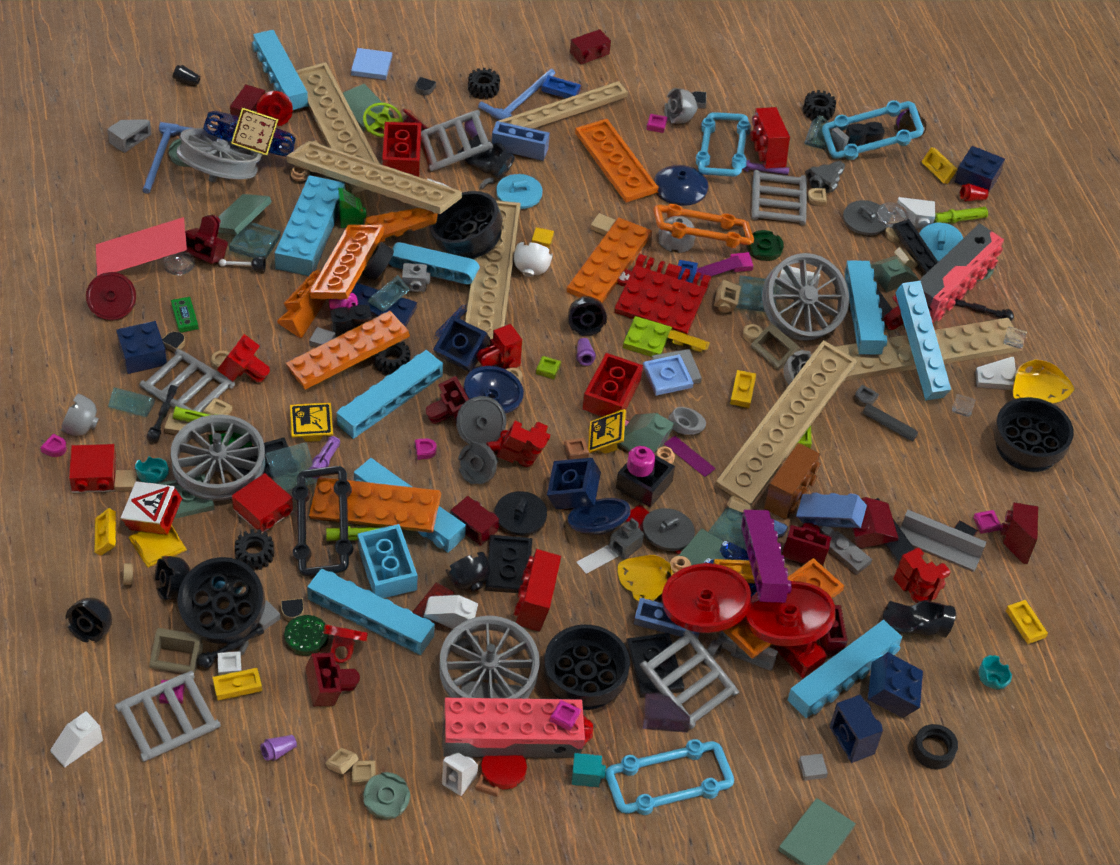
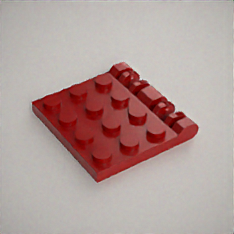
[614,254,712,335]

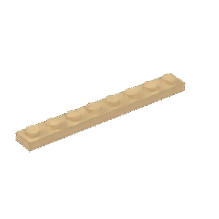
[495,81,628,129]

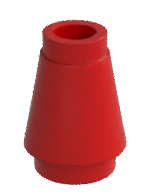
[960,183,989,201]

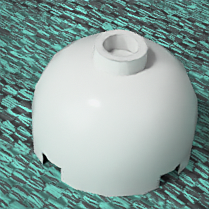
[514,242,553,277]

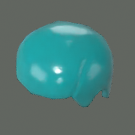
[134,456,169,484]
[978,655,1012,690]

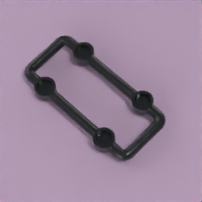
[292,466,354,577]

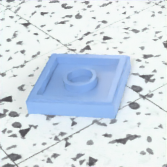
[351,48,392,80]
[642,354,694,396]

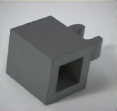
[609,518,644,560]

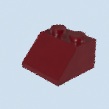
[852,497,898,549]
[1000,502,1038,564]

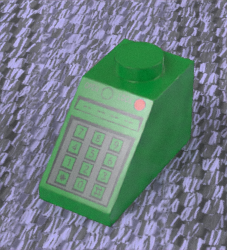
[338,188,367,228]

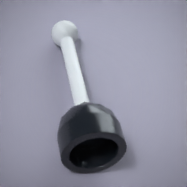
[219,257,266,272]

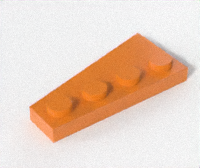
[365,208,438,243]

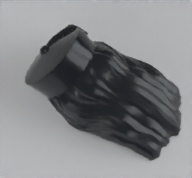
[457,134,515,179]
[882,600,956,638]

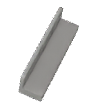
[900,510,986,572]

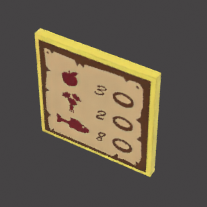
[231,108,278,155]

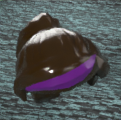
[894,108,927,135]

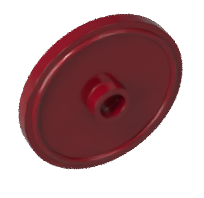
[86,272,136,321]

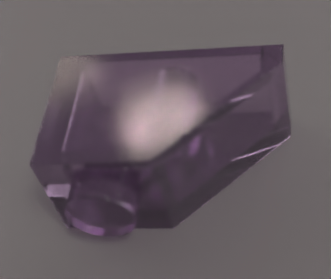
[643,693,690,733]

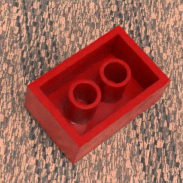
[750,107,790,169]
[382,122,421,177]
[582,353,643,417]
[513,549,561,632]

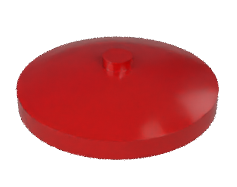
[662,563,751,633]
[746,581,835,646]

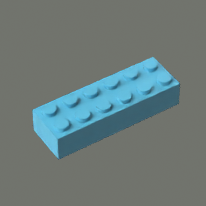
[275,175,345,276]

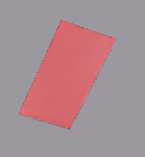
[96,217,187,276]

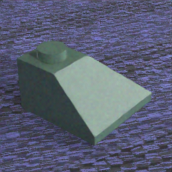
[870,255,919,292]
[618,413,674,454]

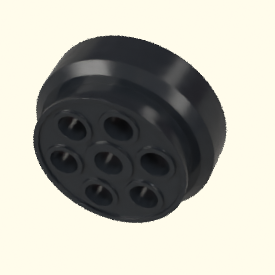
[429,191,503,259]
[993,397,1074,472]
[178,557,265,644]
[544,624,630,710]

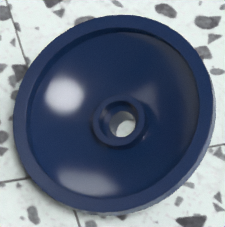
[654,165,708,206]
[463,366,524,413]
[568,498,631,535]

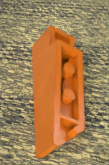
[277,269,326,338]

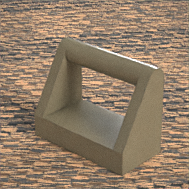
[751,323,801,370]
[149,628,203,674]

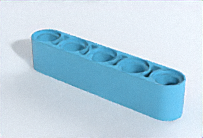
[389,242,480,284]

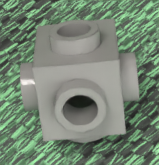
[402,263,430,292]

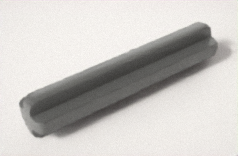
[863,404,918,441]

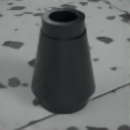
[172,65,201,86]

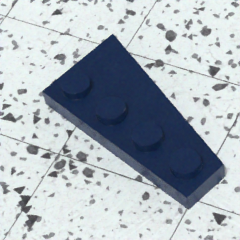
[352,283,417,327]

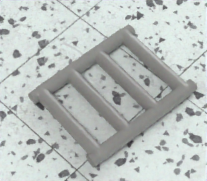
[421,110,493,172]
[751,170,807,226]
[139,349,235,413]
[639,630,739,729]
[115,671,221,762]

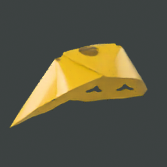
[1013,359,1074,403]
[617,555,674,601]

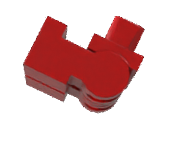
[496,420,551,467]
[893,547,951,603]

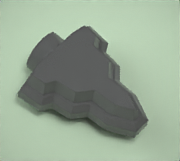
[805,161,846,193]

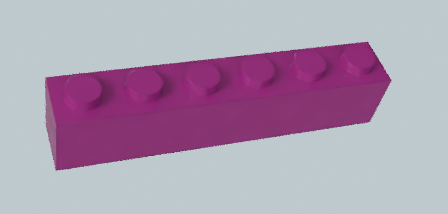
[741,509,791,603]

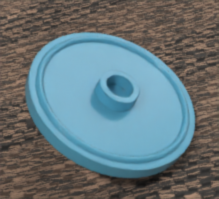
[496,174,543,209]
[919,223,963,262]

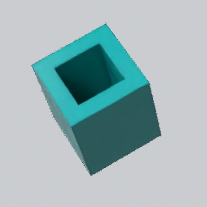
[571,753,606,787]

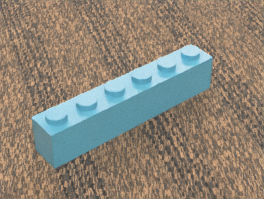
[251,30,308,110]
[844,260,887,355]
[895,281,951,401]
[336,350,443,439]
[354,458,466,553]
[307,568,435,655]
[787,620,902,718]

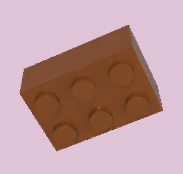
[764,443,821,520]

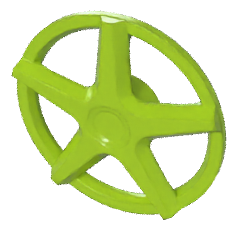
[363,103,403,138]

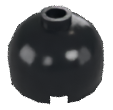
[568,296,607,336]
[445,552,490,592]
[155,556,190,600]
[65,597,112,643]

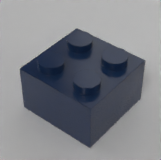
[954,146,1005,192]
[433,315,490,372]
[116,321,167,374]
[547,458,601,509]
[868,652,923,718]
[829,695,883,763]

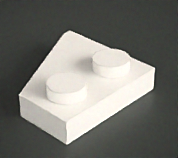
[975,357,1016,390]

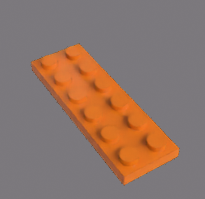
[575,119,659,203]
[567,218,652,304]
[309,225,385,300]
[286,311,410,390]
[309,477,441,533]
[722,558,844,659]

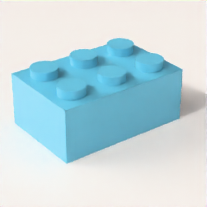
[358,524,418,598]

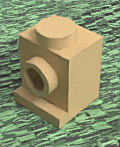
[714,280,741,313]

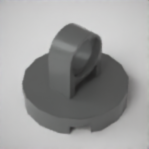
[458,442,498,484]

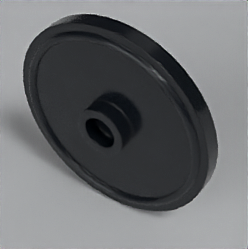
[495,491,547,536]

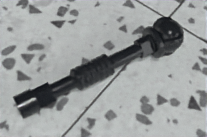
[955,299,1014,321]
[147,385,178,443]
[197,625,265,668]

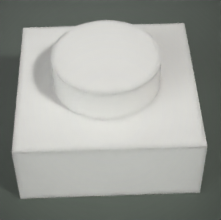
[218,651,241,676]

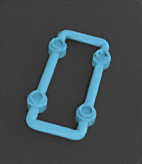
[822,100,924,160]
[696,112,751,177]
[605,739,734,815]

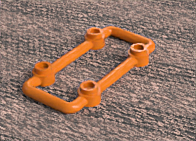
[653,204,754,248]

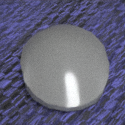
[668,407,706,435]

